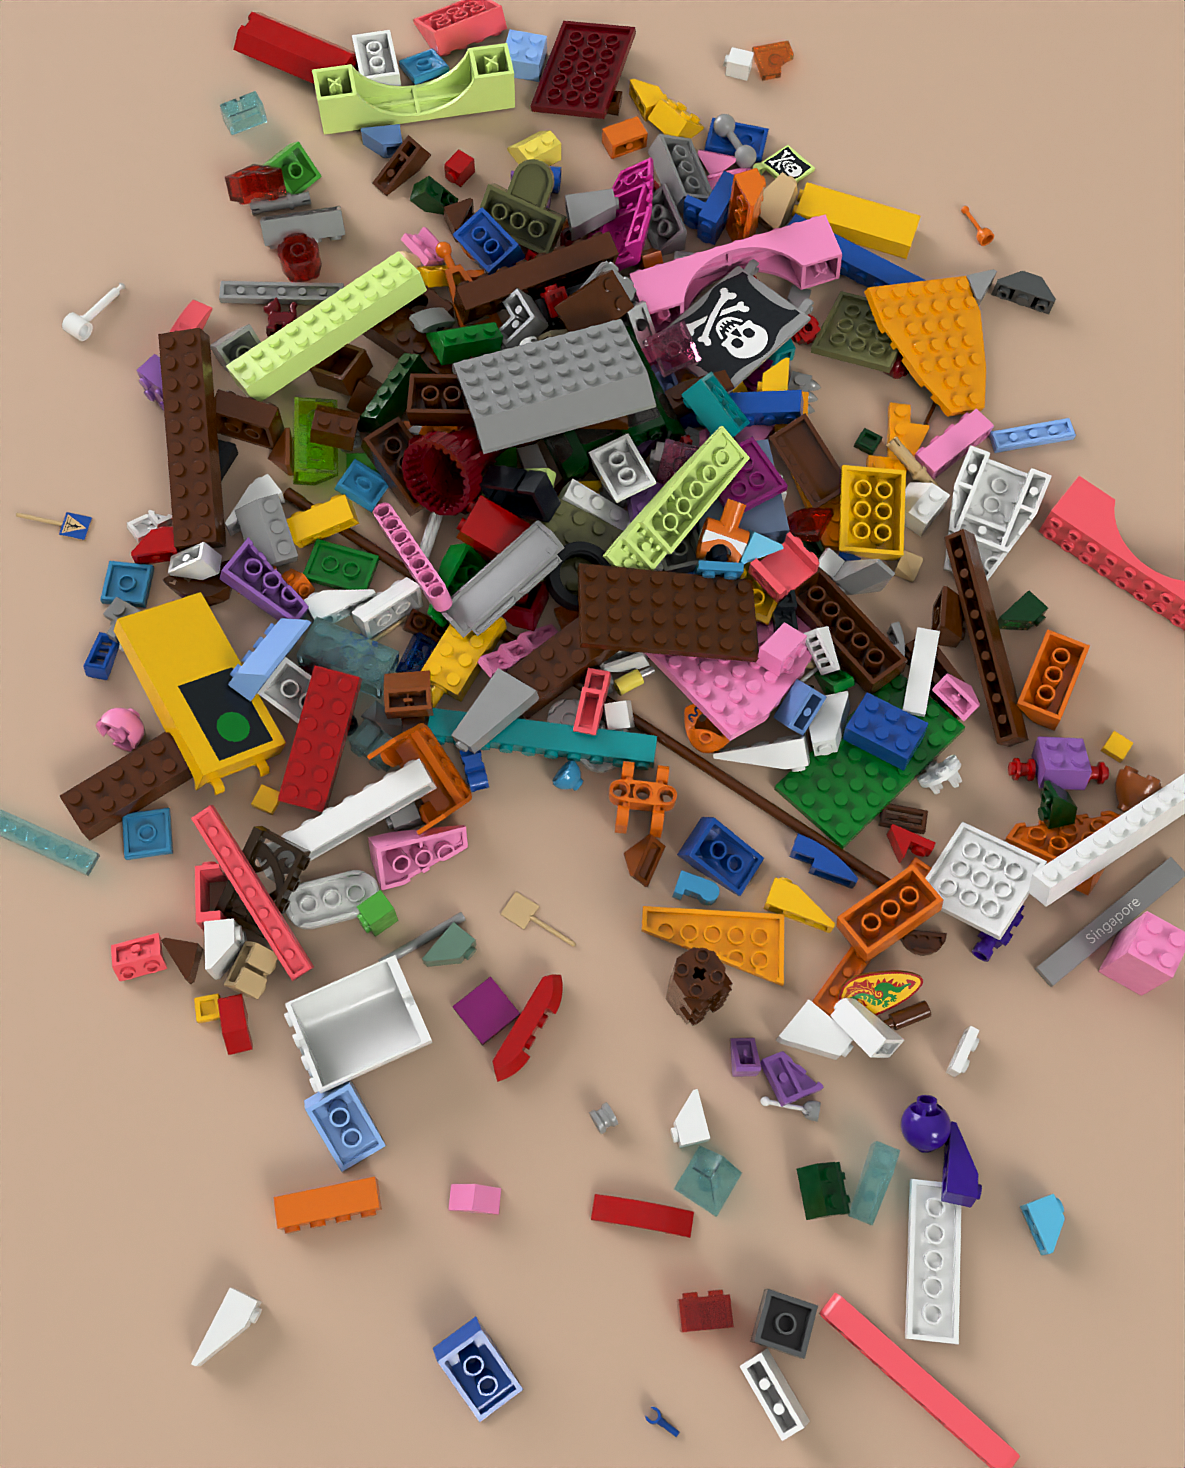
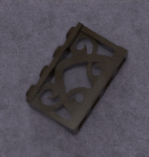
[214,826,311,938]

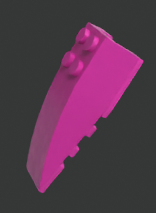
[587,158,654,272]

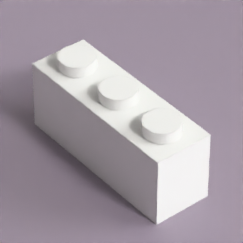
[740,1348,810,1441]

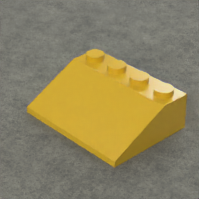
[839,465,906,561]

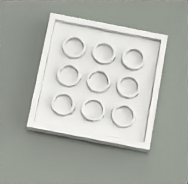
[926,822,1047,940]

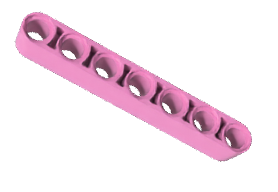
[373,502,453,612]

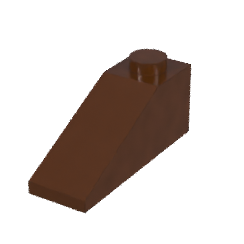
[372,135,431,196]
[665,370,734,419]

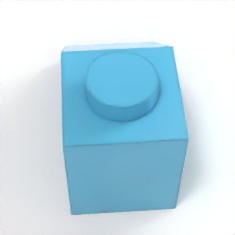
[1020,1194,1065,1255]

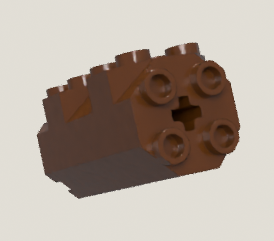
[666,947,733,1026]

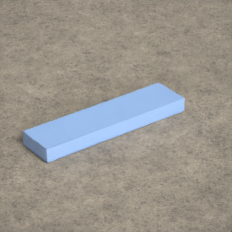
[989,418,1076,453]

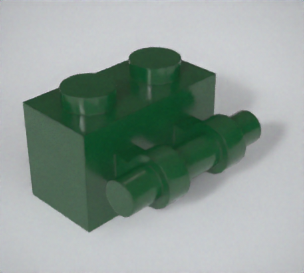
[796,1162,851,1220]

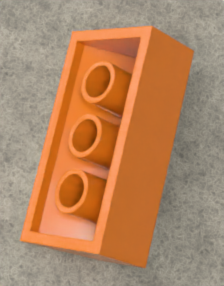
[725,168,766,242]
[1016,629,1090,731]

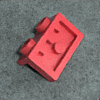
[111,933,167,981]

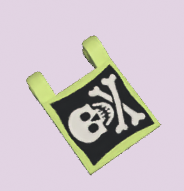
[753,145,815,183]

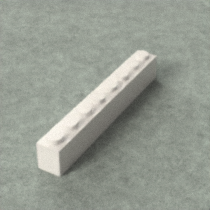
[257,759,437,882]

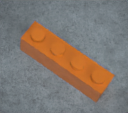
[273,1177,382,1234]

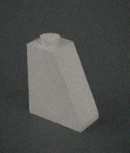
[565,189,619,241]

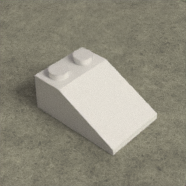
[589,434,656,503]

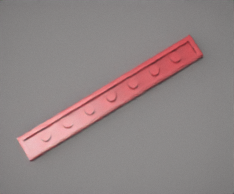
[191,805,314,981]

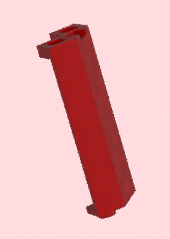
[233,12,359,84]

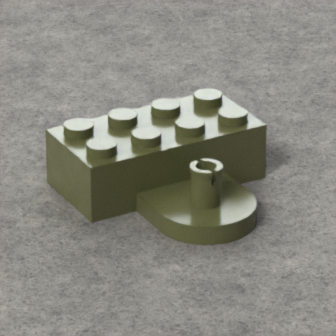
[479,159,567,254]

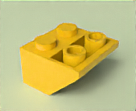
[647,98,704,138]

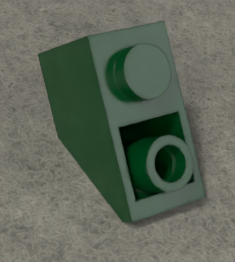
[410,176,458,215]
[1038,780,1077,829]

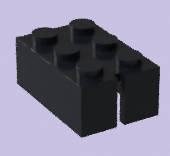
[479,464,561,523]

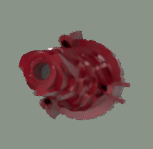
[401,427,510,516]

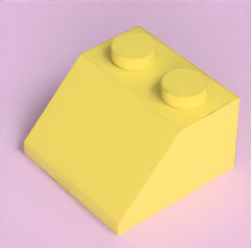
[507,130,561,166]

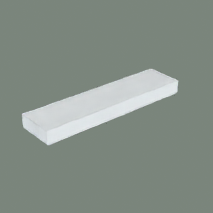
[902,627,940,717]

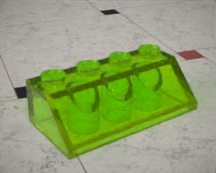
[293,397,338,486]

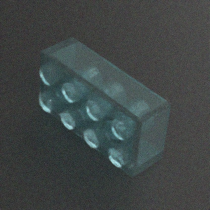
[297,616,399,699]

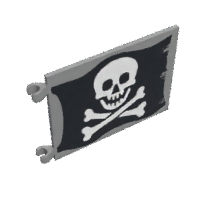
[653,259,814,394]

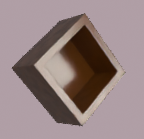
[309,344,373,397]

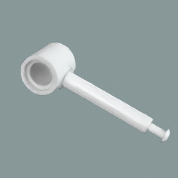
[62,283,125,341]

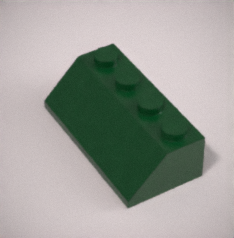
[358,353,431,433]

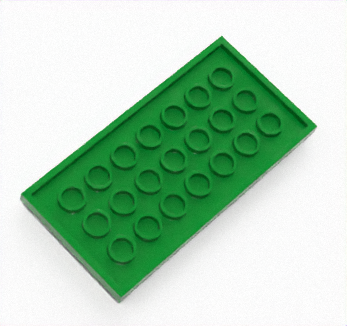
[774,674,966,849]

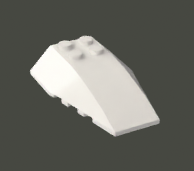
[944,445,1052,581]

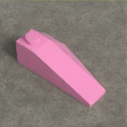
[368,825,468,890]

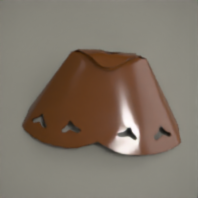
[163,560,232,607]

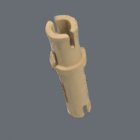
[886,436,938,486]

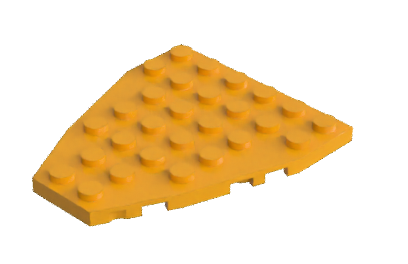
[864,276,986,417]

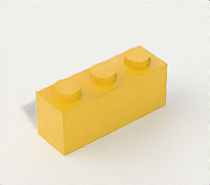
[286,494,360,549]

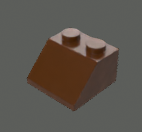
[310,404,360,451]
[931,586,966,648]

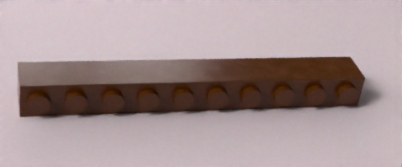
[944,529,1029,747]

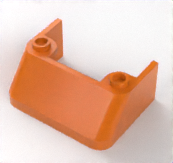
[367,723,472,835]

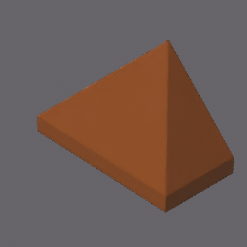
[268,427,293,476]
[624,834,666,887]

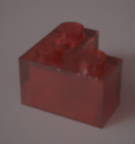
[225,164,286,205]

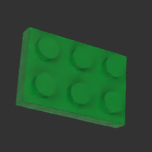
[303,539,379,590]

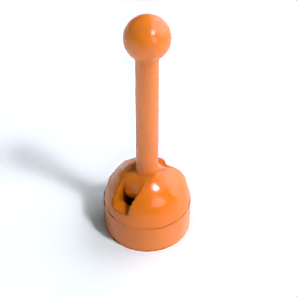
[961,206,994,246]

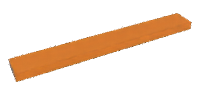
[812,857,932,1017]

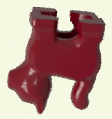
[263,297,297,337]

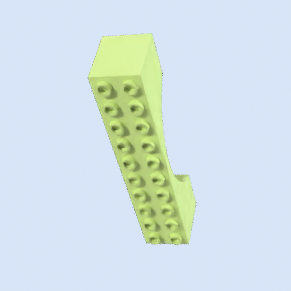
[312,43,515,135]

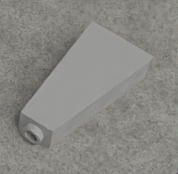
[451,668,539,754]

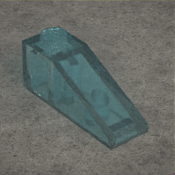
[848,1141,900,1225]

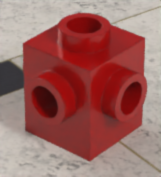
[791,314,821,345]

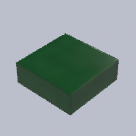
[854,428,883,455]

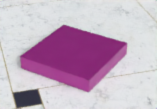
[452,976,520,1046]

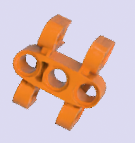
[609,761,677,838]

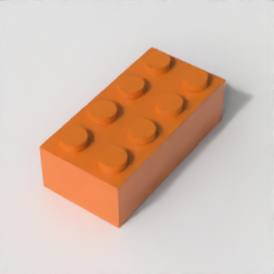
[836,864,944,963]

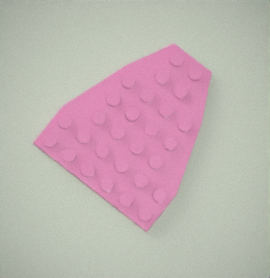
[645,615,812,741]

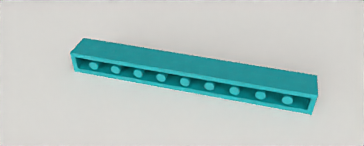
[428,708,657,770]

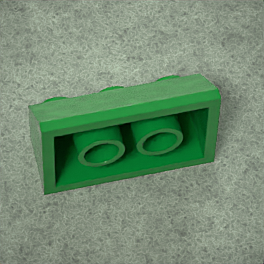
[426,322,503,365]

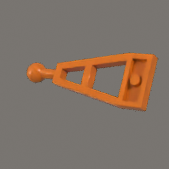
[435,242,503,328]

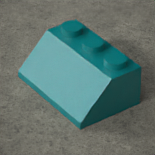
[681,371,750,437]

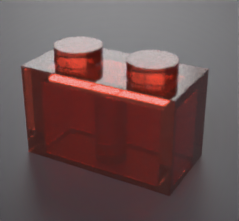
[677,1290,734,1332]

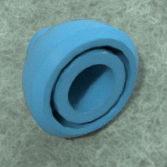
[553,760,584,791]

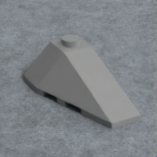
[832,559,895,595]

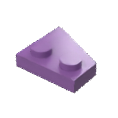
[760,1051,824,1107]

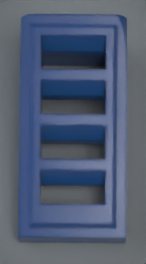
[83,632,120,680]

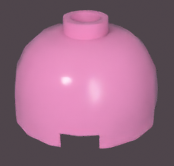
[96,708,145,752]

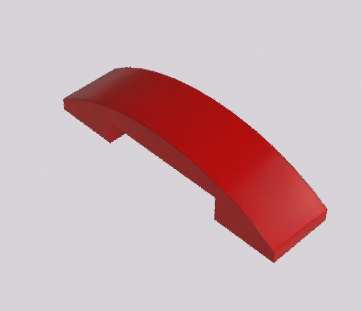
[591,1194,694,1238]

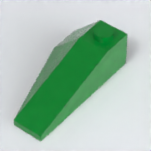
[427,543,488,627]

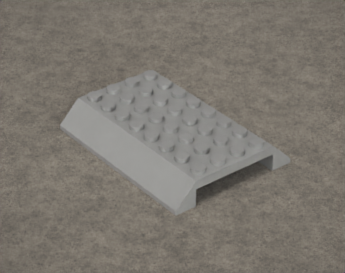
[452,319,656,454]

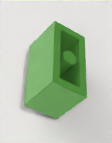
[357,890,398,937]

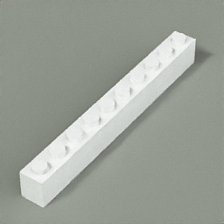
[1028,773,1185,907]

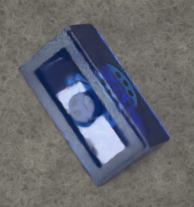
[395,632,438,673]

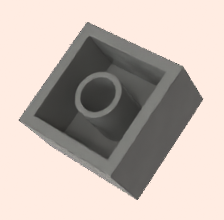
[750,1289,818,1359]

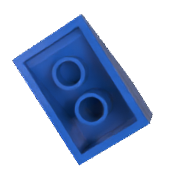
[452,207,526,275]
[677,817,764,896]
[433,1317,523,1422]

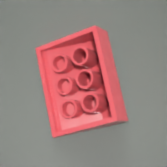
[413,0,507,56]

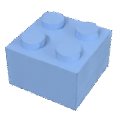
[506,29,547,82]

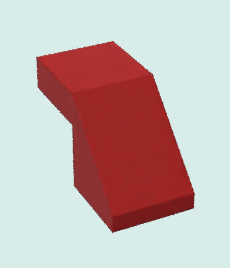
[218,993,253,1055]

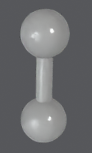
[714,114,757,168]

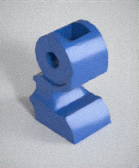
[459,750,489,793]

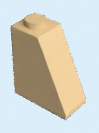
[758,172,798,231]

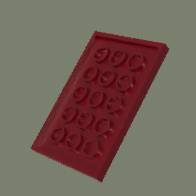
[530,21,636,119]

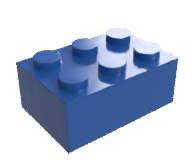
[843,692,929,771]

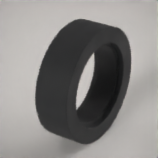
[545,541,611,612]

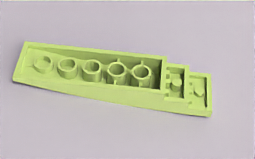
[603,426,750,570]

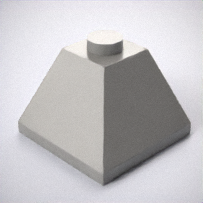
[210,324,261,374]

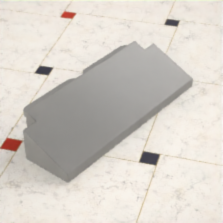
[440,520,565,638]

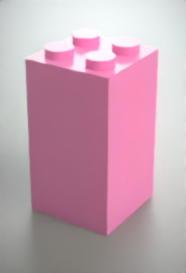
[1098,911,1185,996]

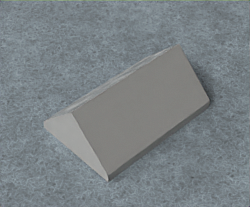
[647,184,687,256]

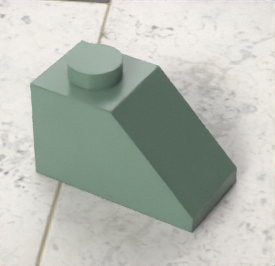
[422,922,477,967]

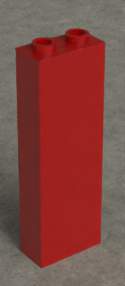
[456,495,531,559]

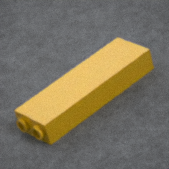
[791,182,921,259]

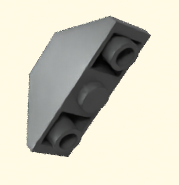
[992,271,1056,314]

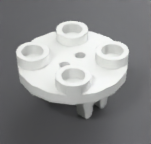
[917,755,962,794]

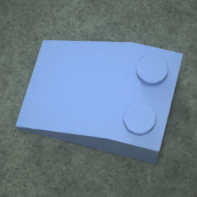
[304,1080,386,1172]

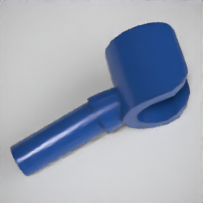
[645,1407,680,1437]

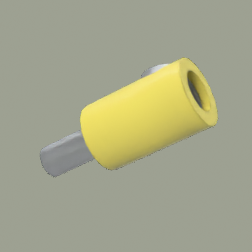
[613,666,655,696]

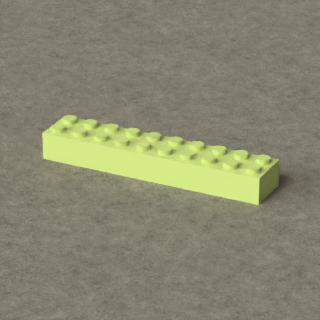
[226,251,427,402]

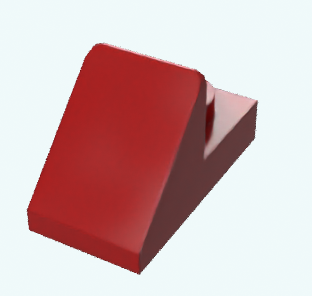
[886,824,936,863]

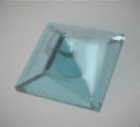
[674,1146,742,1217]

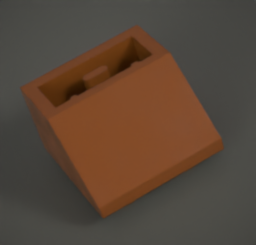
[384,670,434,719]

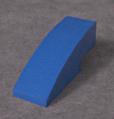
[789,834,858,889]

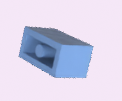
[773,679,827,736]

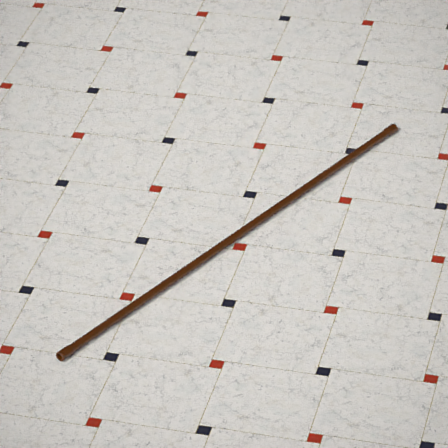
[283,488,891,888]

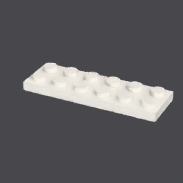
[905,1179,961,1344]

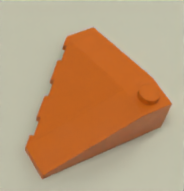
[1005,810,1121,895]

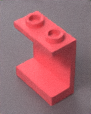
[748,532,820,603]
[195,861,228,931]

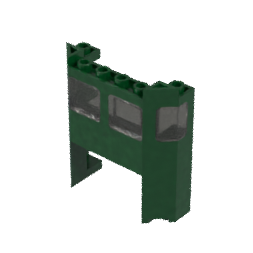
[543,326,687,482]

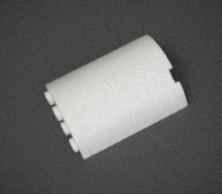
[284,955,433,1093]

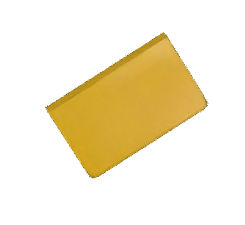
[417,265,461,287]

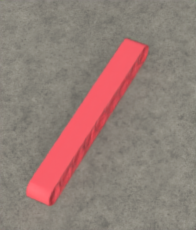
[819,1293,1020,1468]

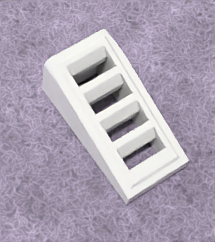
[804,626,840,675]

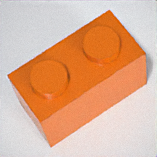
[602,116,648,159]

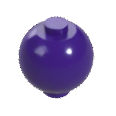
[901,1095,951,1153]

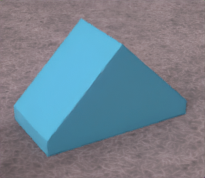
[739,529,784,564]

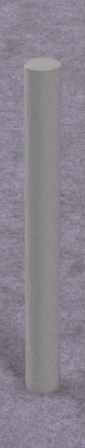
[378,912,466,962]

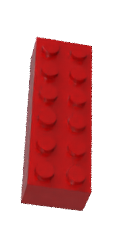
[277,665,362,812]

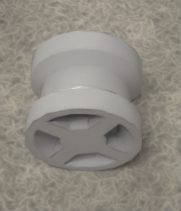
[589,1102,619,1134]

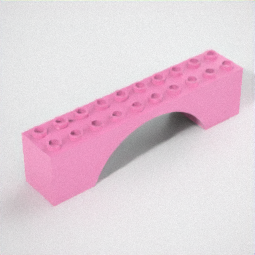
[629,214,842,334]

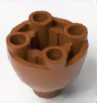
[1115,765,1162,812]

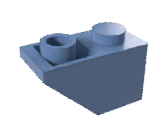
[361,124,402,158]

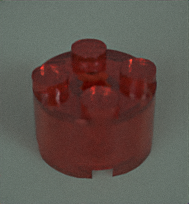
[277,233,322,282]

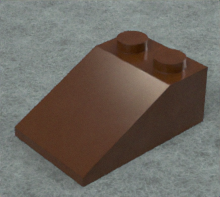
[554,270,634,332]

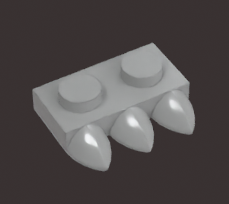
[788,371,821,414]

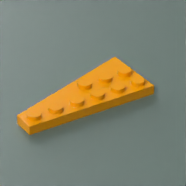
[641,906,784,986]

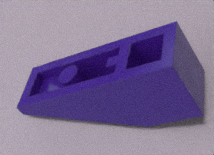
[941,1121,982,1208]

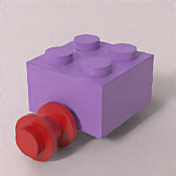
[1008,736,1109,790]

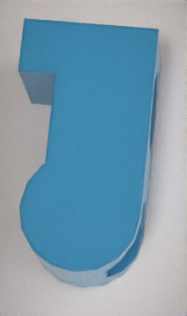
[672,870,720,906]

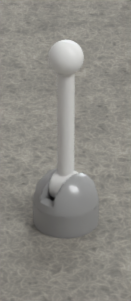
[760,1096,821,1122]

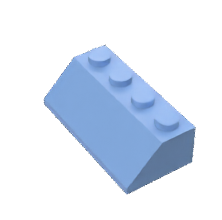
[228,618,311,701]

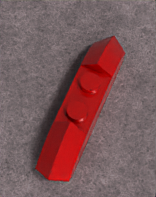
[492,974,563,1082]

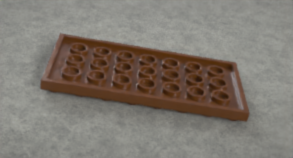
[577,563,759,662]

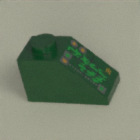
[997,591,1048,630]

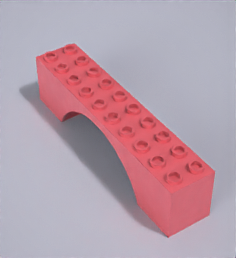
[1038,476,1185,630]

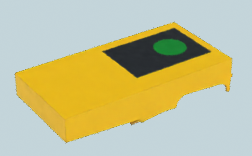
[113,592,286,795]

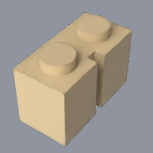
[224,941,278,999]

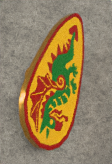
[838,970,923,1015]

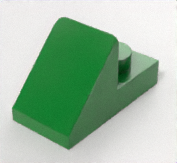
[814,669,855,695]

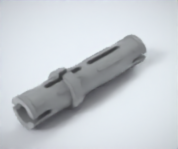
[249,191,311,215]

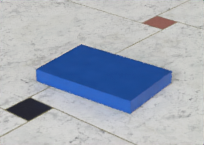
[704,118,769,163]

